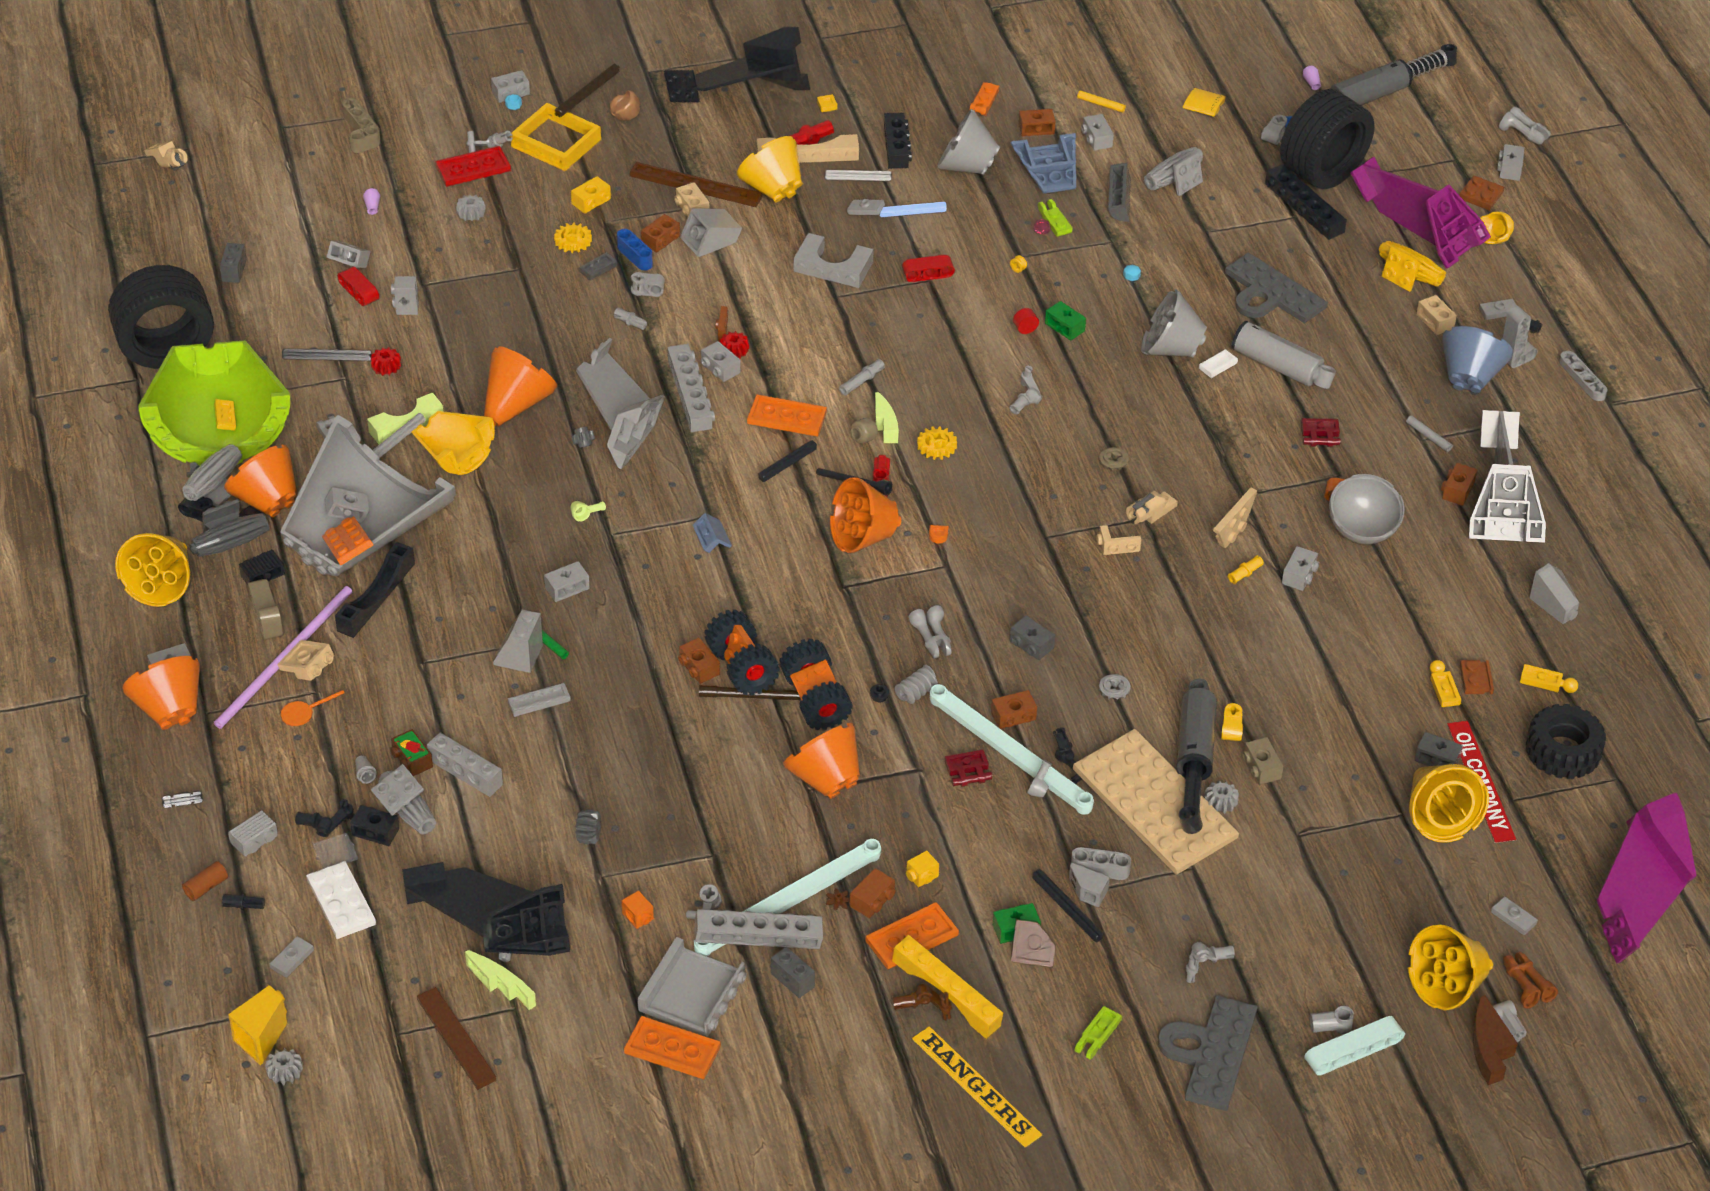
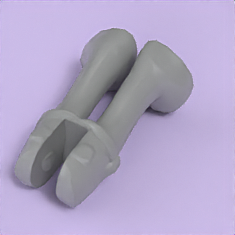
[1499,106,1551,145]
[908,605,951,658]

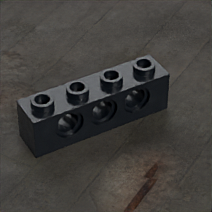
[884,113,912,169]

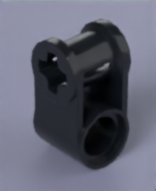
[178,497,213,522]

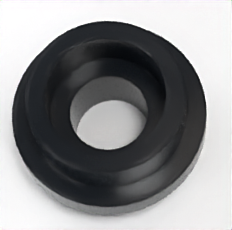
[870,684,889,703]

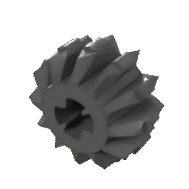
[575,809,602,845]

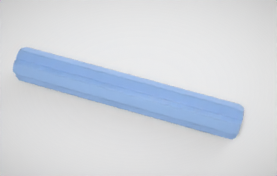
[880,202,947,217]

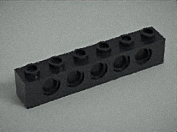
[1265,164,1347,240]

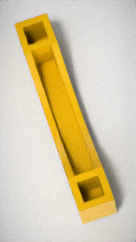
[892,935,1003,1039]

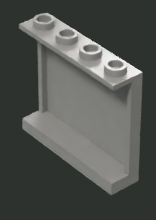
[638,937,747,1037]

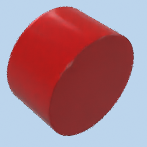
[1013,308,1039,334]

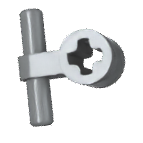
[686,884,722,919]

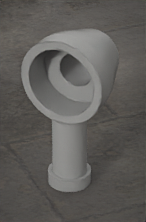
[1027,760,1052,797]

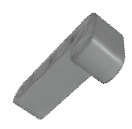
[1503,305,1537,368]

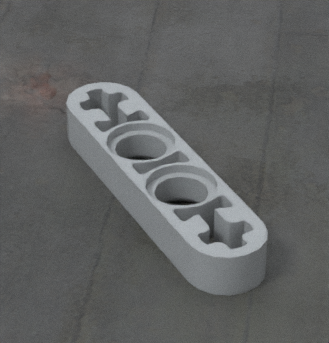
[1559,351,1607,401]

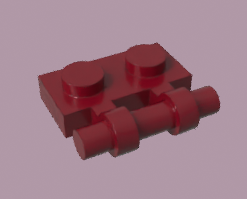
[1301,418,1341,447]
[945,750,992,787]

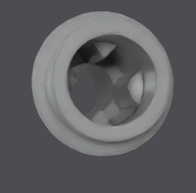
[355,756,376,784]

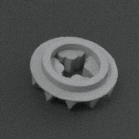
[1099,674,1131,700]

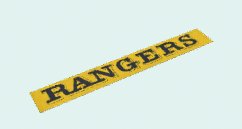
[912,1026,1043,1148]

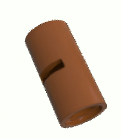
[182,861,228,901]

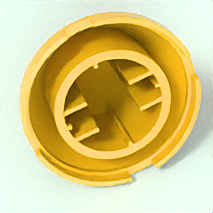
[1409,764,1489,842]

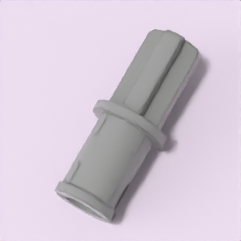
[614,307,648,330]

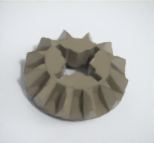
[1099,448,1129,471]

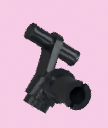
[1053,727,1082,784]
[295,799,355,837]

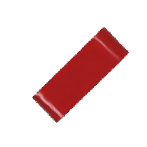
[902,255,955,282]
[337,266,380,306]

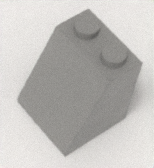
[680,208,742,257]
[493,610,543,673]

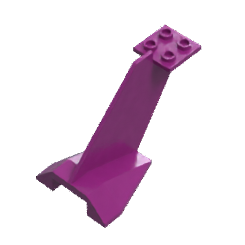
[1350,157,1491,269]
[1596,793,1697,964]

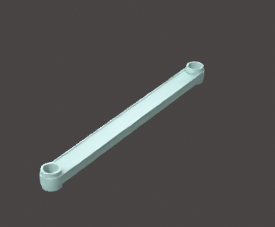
[930,684,1094,815]
[694,839,881,956]

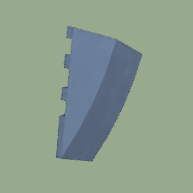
[1010,133,1076,193]

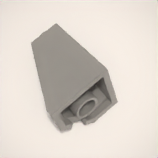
[1530,563,1579,624]

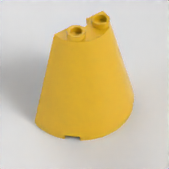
[411,411,495,475]

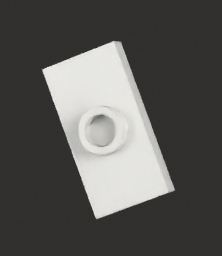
[1199,349,1238,378]

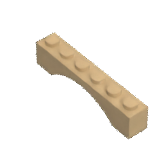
[757,134,859,163]

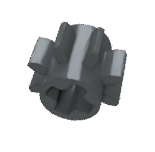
[571,427,595,448]

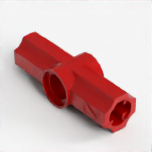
[790,120,834,145]
[872,455,890,497]

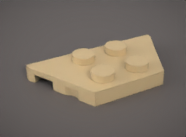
[1213,488,1257,548]

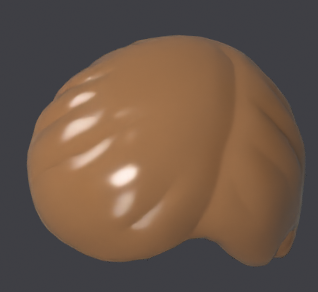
[610,90,640,121]

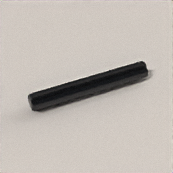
[758,440,817,482]

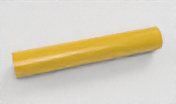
[1077,90,1126,113]

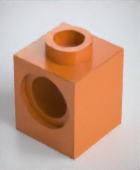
[622,890,654,929]

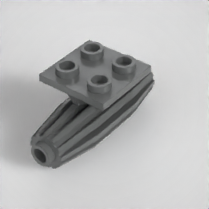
[189,499,269,557]

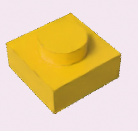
[817,94,837,112]

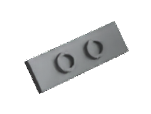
[508,683,571,717]

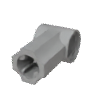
[1492,1000,1527,1042]
[1310,1006,1354,1034]

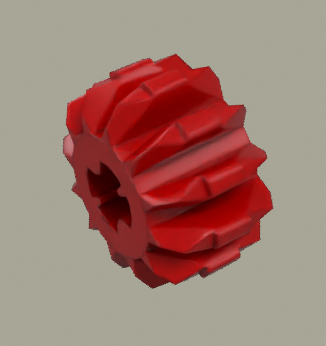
[720,331,749,359]
[371,347,401,376]

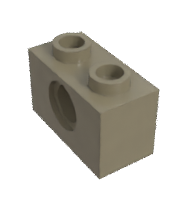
[1242,737,1283,785]

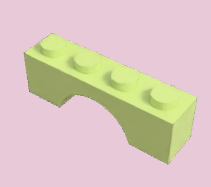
[367,392,444,444]

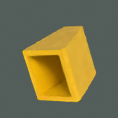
[228,985,287,1065]

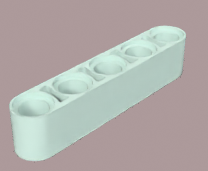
[1304,1016,1405,1075]

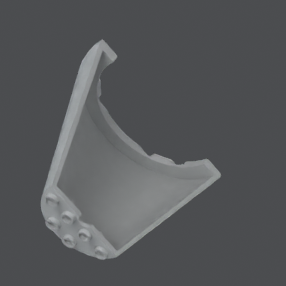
[280,415,456,576]

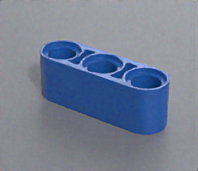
[617,229,653,270]

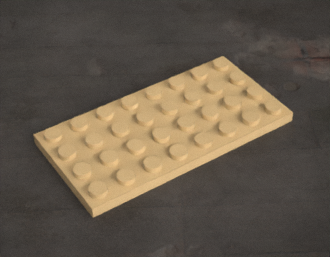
[1073,729,1239,875]

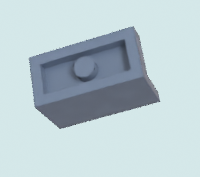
[693,513,732,553]

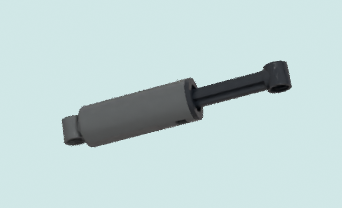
[1177,678,1217,834]

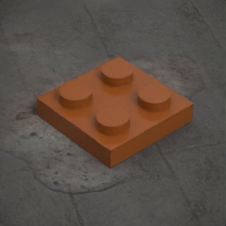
[1459,175,1504,211]

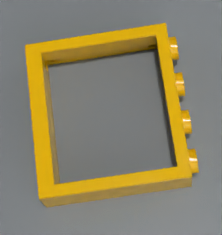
[510,103,601,171]

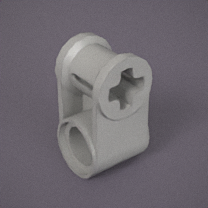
[1261,115,1287,145]
[631,272,665,297]

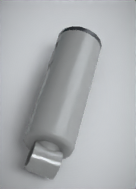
[1232,321,1336,389]

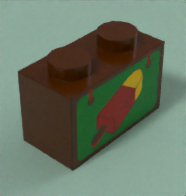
[390,729,433,776]

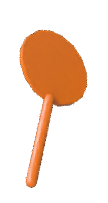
[281,690,344,726]

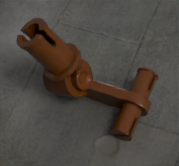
[892,984,952,1021]

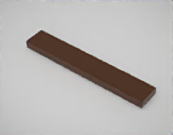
[417,987,497,1090]

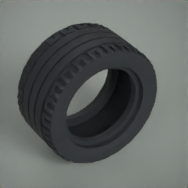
[1280,89,1375,189]
[108,265,214,369]

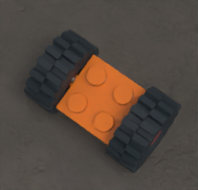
[704,609,780,696]
[779,639,853,730]

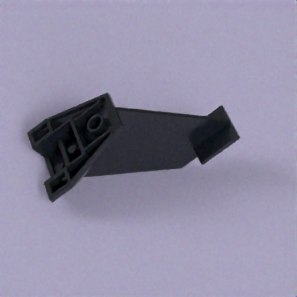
[664,27,810,102]
[402,862,570,956]

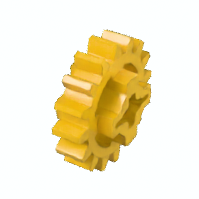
[554,223,592,253]
[917,426,957,460]

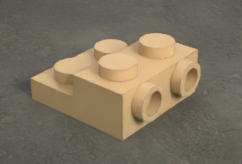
[277,640,335,681]

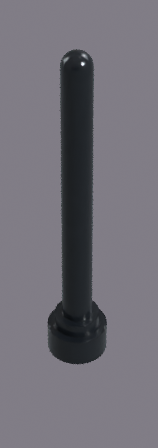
[816,468,893,496]

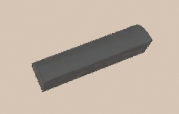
[1108,163,1131,222]

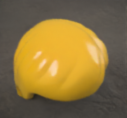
[1480,212,1514,244]

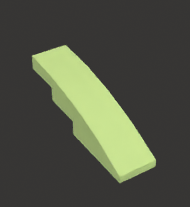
[465,950,536,1010]

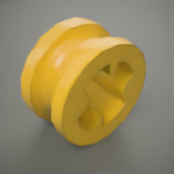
[1010,255,1027,273]

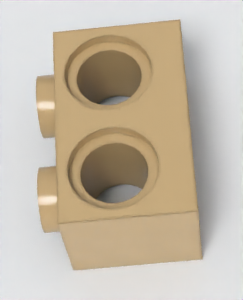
[674,182,709,216]
[1417,295,1457,335]

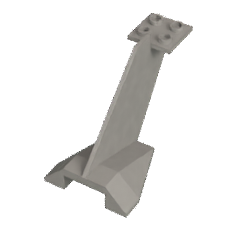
[576,338,665,469]
[1469,410,1546,542]

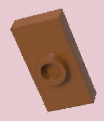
[715,306,728,342]

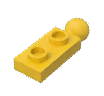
[1429,660,1461,707]
[1520,664,1578,693]

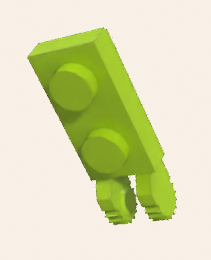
[1038,199,1073,237]
[1074,1006,1122,1060]

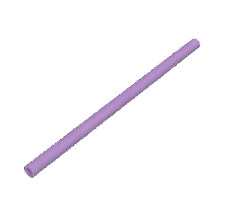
[214,586,352,729]

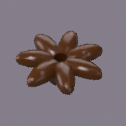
[826,888,850,910]

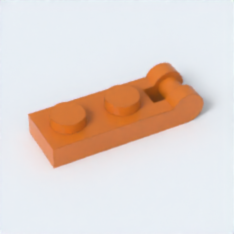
[969,82,999,116]

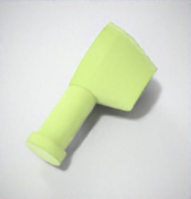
[570,501,606,521]

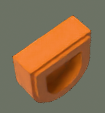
[929,525,949,544]

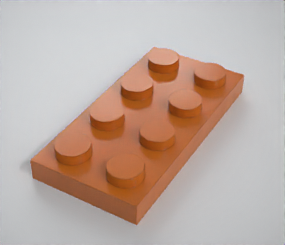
[747,395,827,437]
[322,516,373,565]
[865,902,959,970]
[624,1016,721,1079]

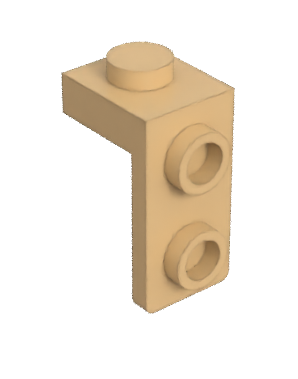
[1096,525,1142,555]

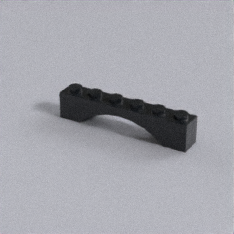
[335,542,415,638]

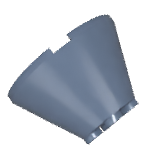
[1442,326,1513,393]

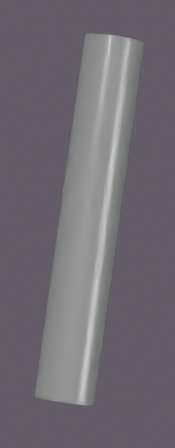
[1406,415,1453,452]

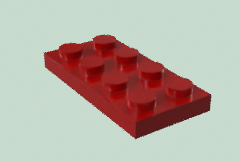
[435,146,511,187]

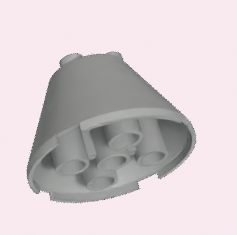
[937,109,1001,175]
[1141,289,1207,358]

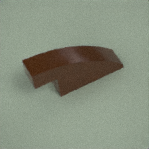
[1472,995,1518,1085]

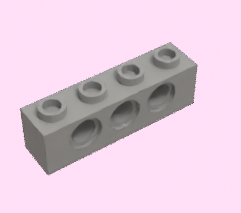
[427,733,503,797]

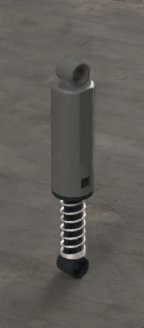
[1330,44,1457,105]

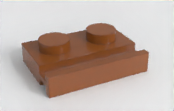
[1460,660,1494,694]

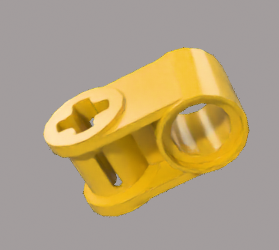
[1221,703,1243,741]

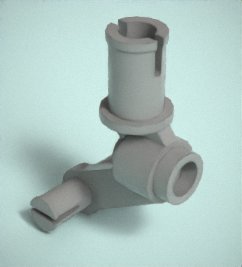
[466,131,513,153]
[1009,366,1043,415]
[1186,942,1235,983]

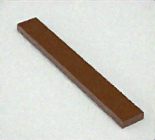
[630,162,762,207]

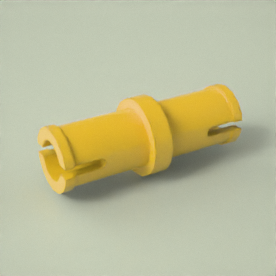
[1228,555,1264,584]

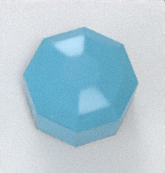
[505,94,522,110]
[1123,265,1141,281]

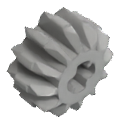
[456,195,486,221]
[1205,780,1239,814]
[265,1047,303,1085]

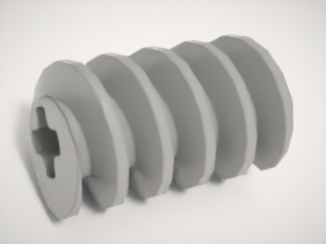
[895,665,938,704]

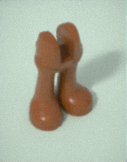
[1503,951,1558,1009]

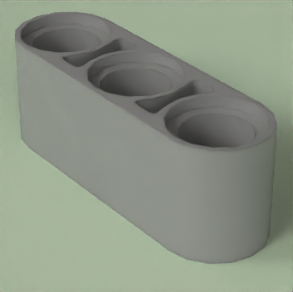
[1071,847,1131,880]

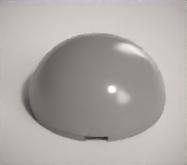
[1329,474,1405,544]

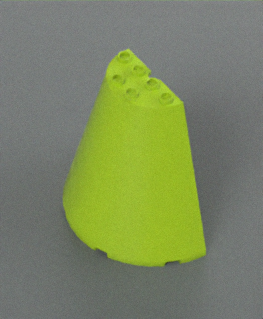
[138,340,290,465]

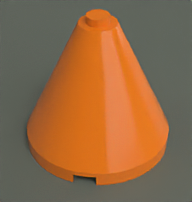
[484,346,557,427]

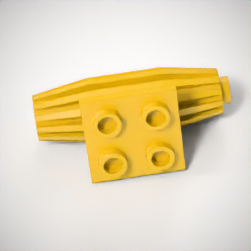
[1379,241,1446,292]

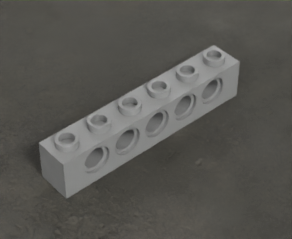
[667,344,715,432]
[694,909,823,949]

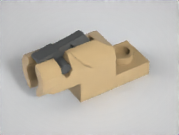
[144,141,188,171]
[1126,491,1178,524]

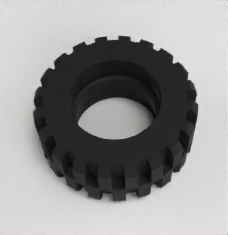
[1526,704,1606,779]

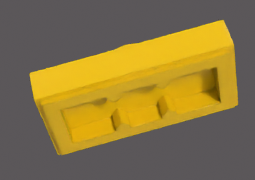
[214,399,236,431]

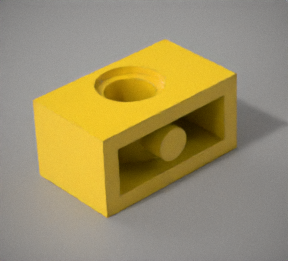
[571,176,611,214]

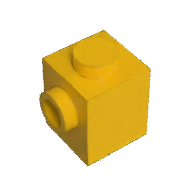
[906,851,939,888]

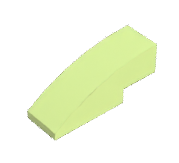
[875,392,899,443]

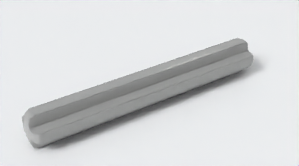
[372,413,426,458]

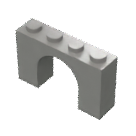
[794,233,874,288]

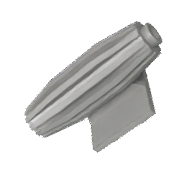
[1144,147,1203,196]
[182,444,242,507]
[371,764,436,835]

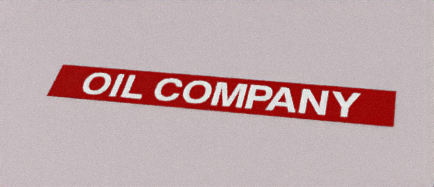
[1447,721,1516,843]

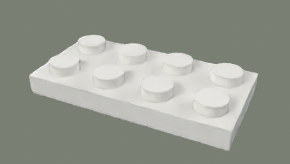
[306,861,376,939]

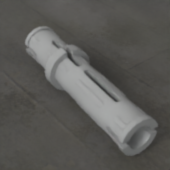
[839,359,885,396]

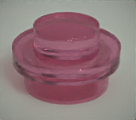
[1033,219,1051,235]

